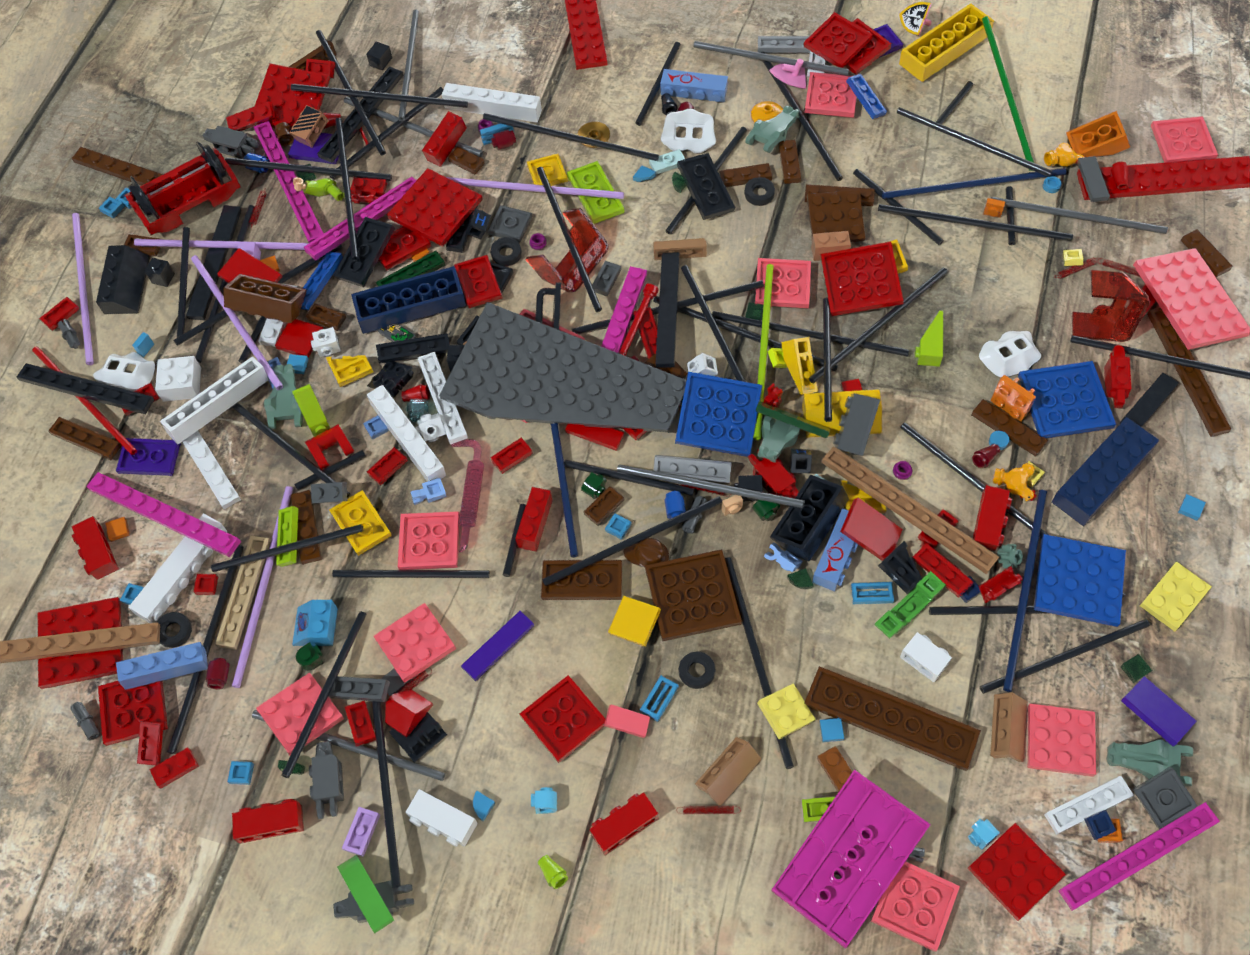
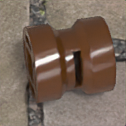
[275,122,294,146]

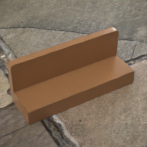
[653,238,707,260]
[990,692,1027,762]
[695,737,761,806]

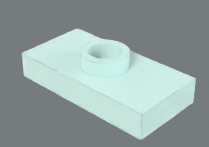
[649,149,685,175]

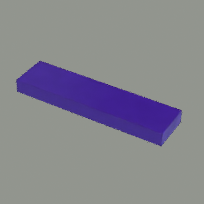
[461,611,534,681]

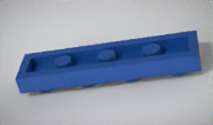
[301,251,343,310]

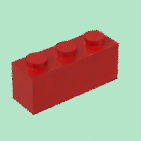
[422,111,467,167]
[973,485,1012,551]
[516,487,553,552]
[71,516,119,580]
[589,792,659,856]
[232,799,304,844]

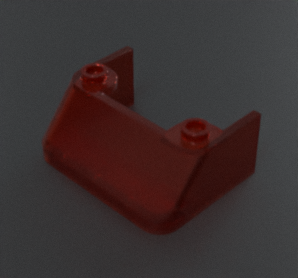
[525,208,608,292]
[1072,270,1149,342]

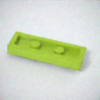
[276,506,298,567]

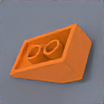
[1066,111,1130,157]

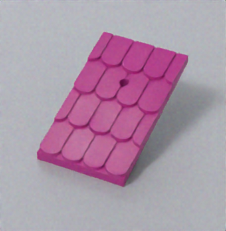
[771,769,931,949]

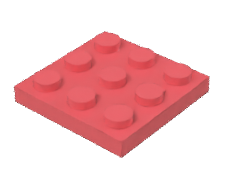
[804,72,857,118]
[1151,116,1218,162]
[755,258,811,308]
[397,511,460,570]
[374,603,456,683]
[256,672,344,756]
[1027,704,1096,777]
[871,861,960,952]

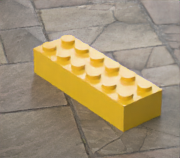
[899,3,994,82]

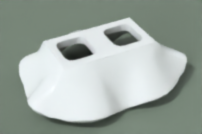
[661,109,716,153]
[979,331,1041,377]
[93,352,155,391]

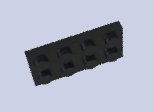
[677,153,736,220]
[333,217,395,288]

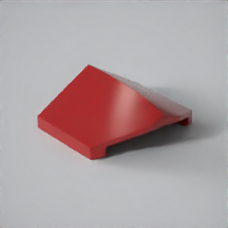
[385,690,433,737]

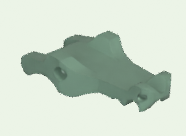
[745,106,799,153]
[264,364,303,430]
[758,416,801,462]
[1106,739,1193,787]

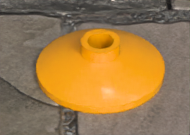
[751,101,783,122]

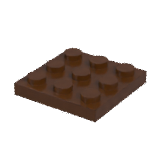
[807,190,865,242]

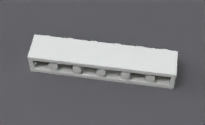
[442,83,542,123]
[160,356,269,444]
[367,385,446,482]
[128,513,227,623]

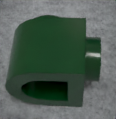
[581,472,607,499]
[752,500,780,521]
[296,642,323,671]

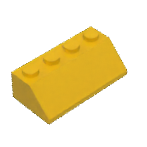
[802,390,882,438]

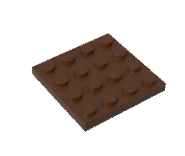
[645,549,742,642]

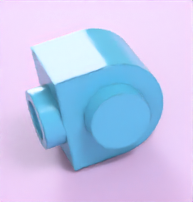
[531,787,557,814]
[968,819,1000,850]

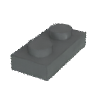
[592,261,621,296]
[311,482,347,503]

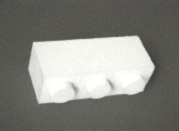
[405,789,478,847]

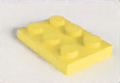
[1140,562,1212,632]

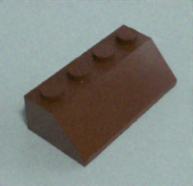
[224,274,306,323]

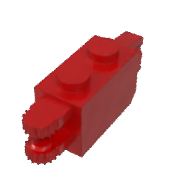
[1104,345,1132,409]
[748,449,799,499]

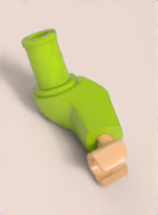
[293,177,344,201]

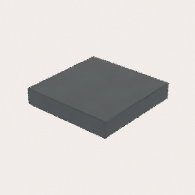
[488,205,533,243]
[1132,767,1198,829]

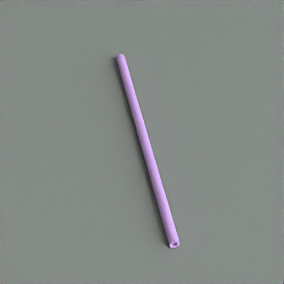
[447,177,624,199]
[72,213,94,365]
[134,239,309,250]
[191,255,283,390]
[232,486,293,688]

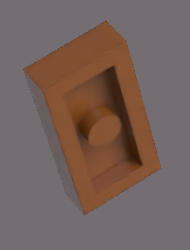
[817,746,852,793]

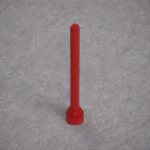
[619,283,659,356]

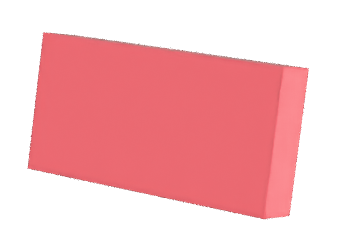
[604,704,650,738]

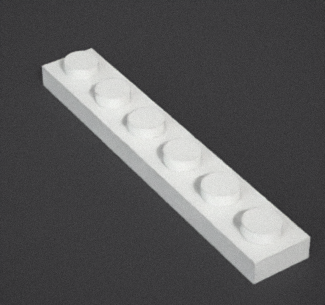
[418,352,468,445]
[182,431,241,510]

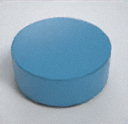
[1043,176,1062,193]
[989,431,1009,450]

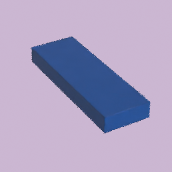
[846,74,887,119]

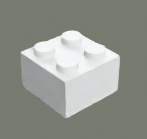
[155,356,201,402]

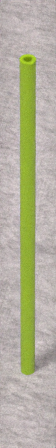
[753,264,774,440]

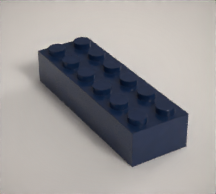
[351,266,466,334]
[1051,417,1159,527]

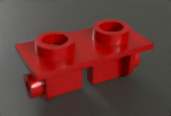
[978,566,1022,603]

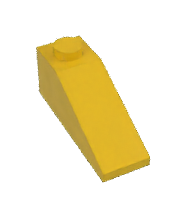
[781,337,818,395]

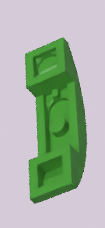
[874,571,946,639]
[337,855,394,934]

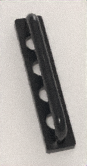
[535,282,561,330]

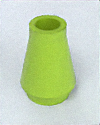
[538,855,568,889]

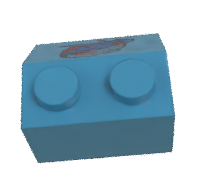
[292,600,338,646]

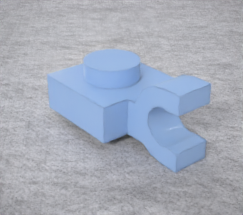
[411,478,447,505]
[764,542,803,572]

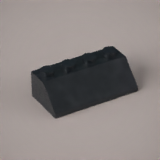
[96,245,150,314]
[770,475,849,562]

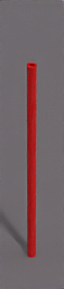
[32,346,137,455]

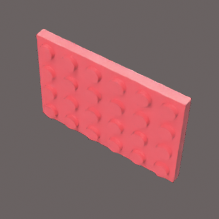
[1133,248,1250,350]

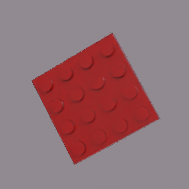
[255,63,330,129]
[387,168,483,247]
[820,241,904,316]
[37,597,123,689]

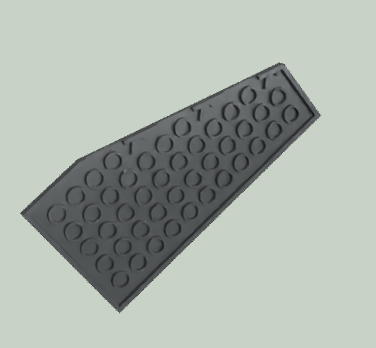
[439,302,687,432]

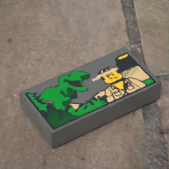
[378,323,417,342]

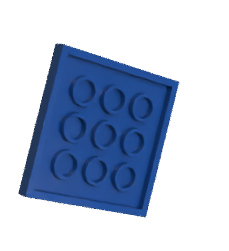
[1018,361,1116,438]
[675,371,762,457]
[1034,534,1126,627]

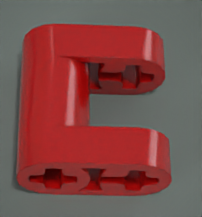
[305,424,354,470]

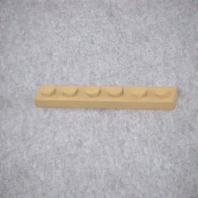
[215,536,271,650]

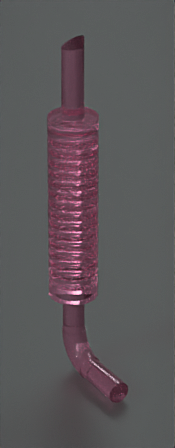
[451,439,484,552]

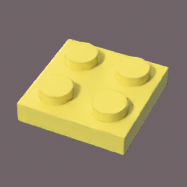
[757,683,816,739]

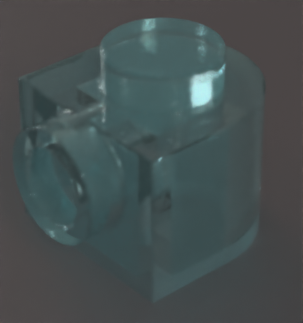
[406,399,429,422]

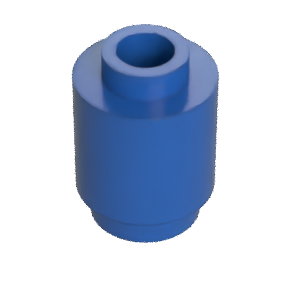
[244,153,270,173]
[664,491,686,519]

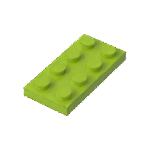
[567,161,625,224]

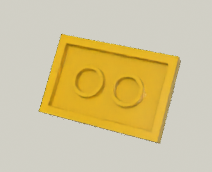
[329,490,392,556]

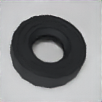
[744,177,775,206]
[490,237,522,266]
[157,612,192,648]
[678,651,716,689]

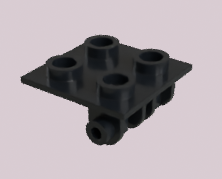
[367,361,414,398]
[389,712,447,763]

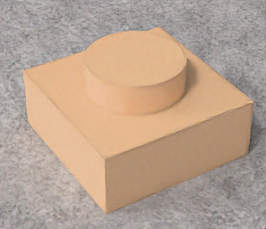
[721,495,743,516]

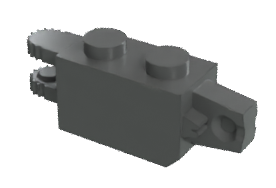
[202,126,260,159]
[309,741,344,819]
[333,880,414,923]

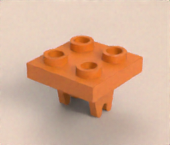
[990,375,1036,422]

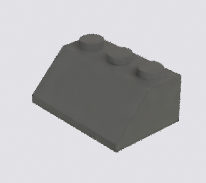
[833,393,880,456]

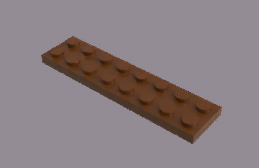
[804,666,981,771]

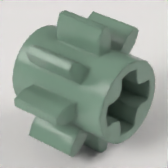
[997,544,1023,568]

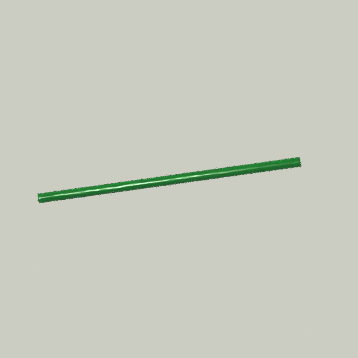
[982,16,1034,171]

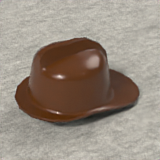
[623,538,669,568]

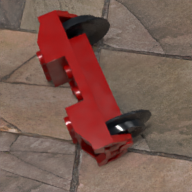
[124,141,241,235]

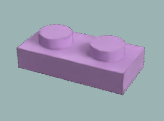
[342,807,380,857]

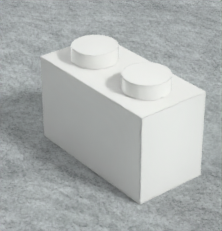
[900,632,952,682]

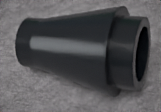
[661,93,678,116]

